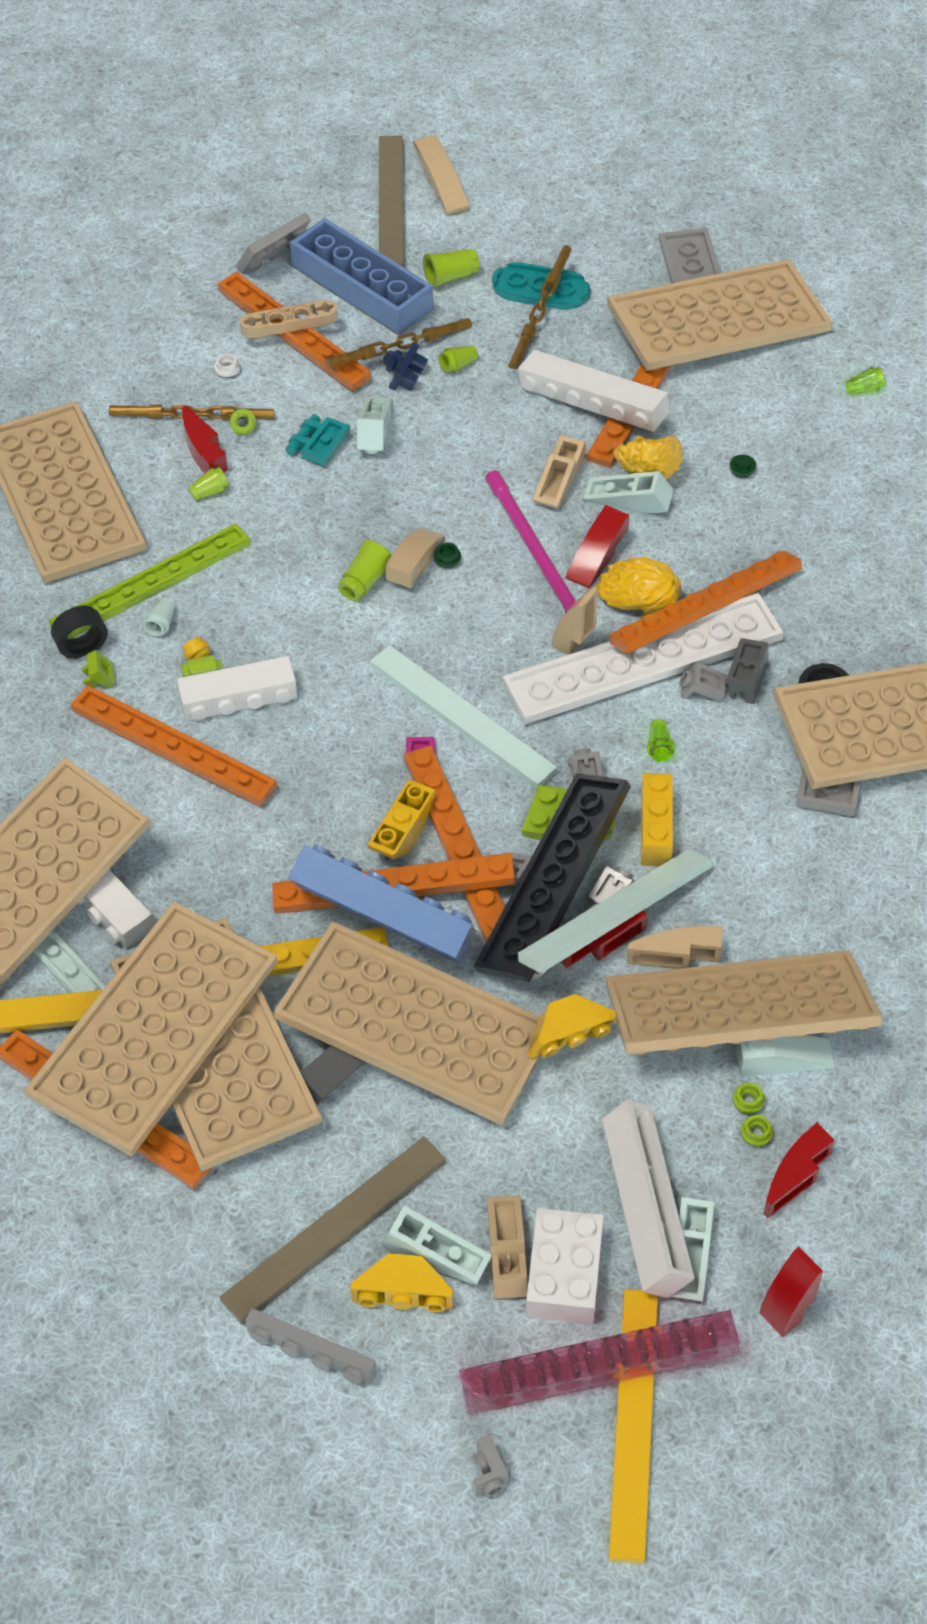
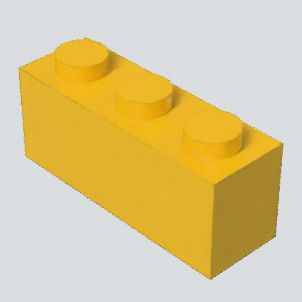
[641,773,673,866]

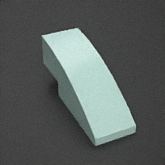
[670,1197,715,1302]

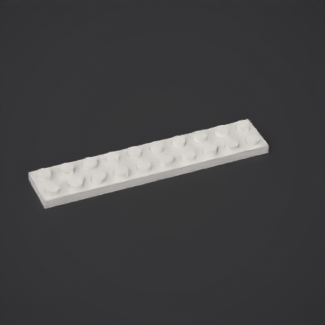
[503,593,784,725]

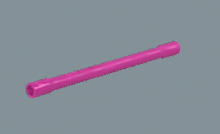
[485,470,576,613]

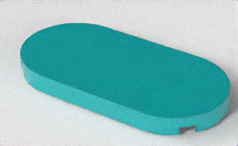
[492,262,590,310]

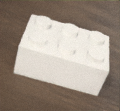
[526,1208,604,1324]

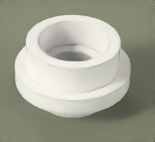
[214,354,240,377]

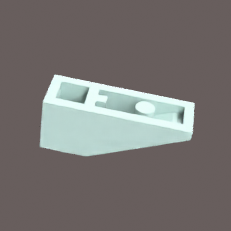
[357,396,392,454]
[583,471,673,514]
[735,1035,835,1077]
[382,1205,492,1285]

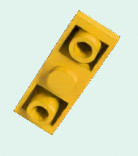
[367,779,435,859]
[527,994,616,1059]
[350,1253,453,1312]

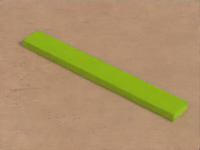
[48,523,251,639]

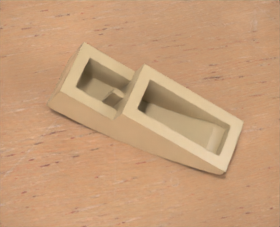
[533,435,587,509]
[386,527,444,588]
[552,587,598,655]
[626,926,723,969]
[487,1195,528,1299]

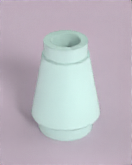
[143,597,176,637]

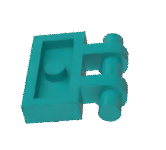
[285,414,350,466]

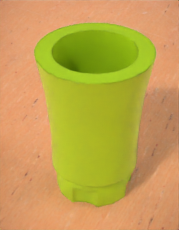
[423,249,480,289]
[337,540,392,602]

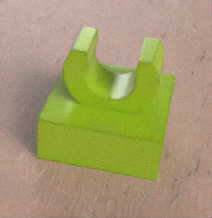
[81,650,116,689]

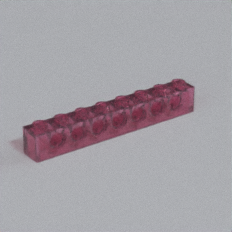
[459,1309,740,1415]

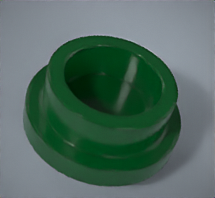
[729,454,756,478]
[434,542,461,568]

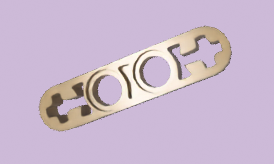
[240,300,338,338]

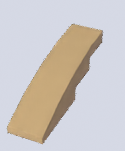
[413,135,469,215]

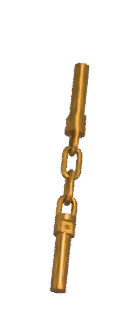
[508,245,572,370]
[325,318,472,369]
[109,404,275,420]

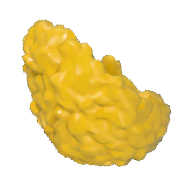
[613,435,684,480]
[596,557,681,616]

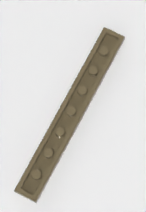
[379,135,404,267]
[219,1137,446,1325]

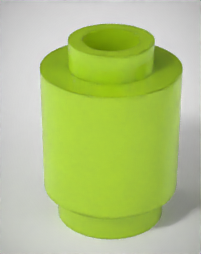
[180,655,223,677]

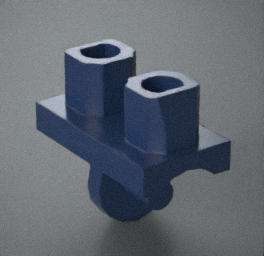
[383,342,429,391]

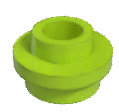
[230,409,256,435]
[733,1082,765,1114]
[740,1115,773,1147]

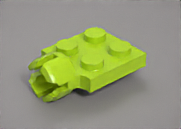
[521,785,615,840]

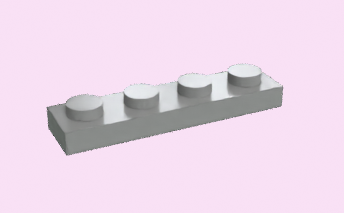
[245,1308,377,1385]

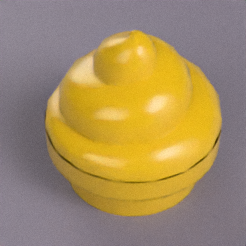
[182,637,210,661]

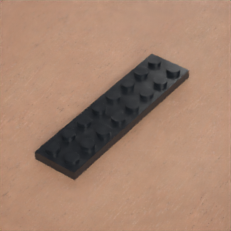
[474,773,631,983]

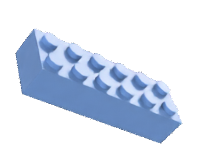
[290,218,434,334]
[288,844,476,964]

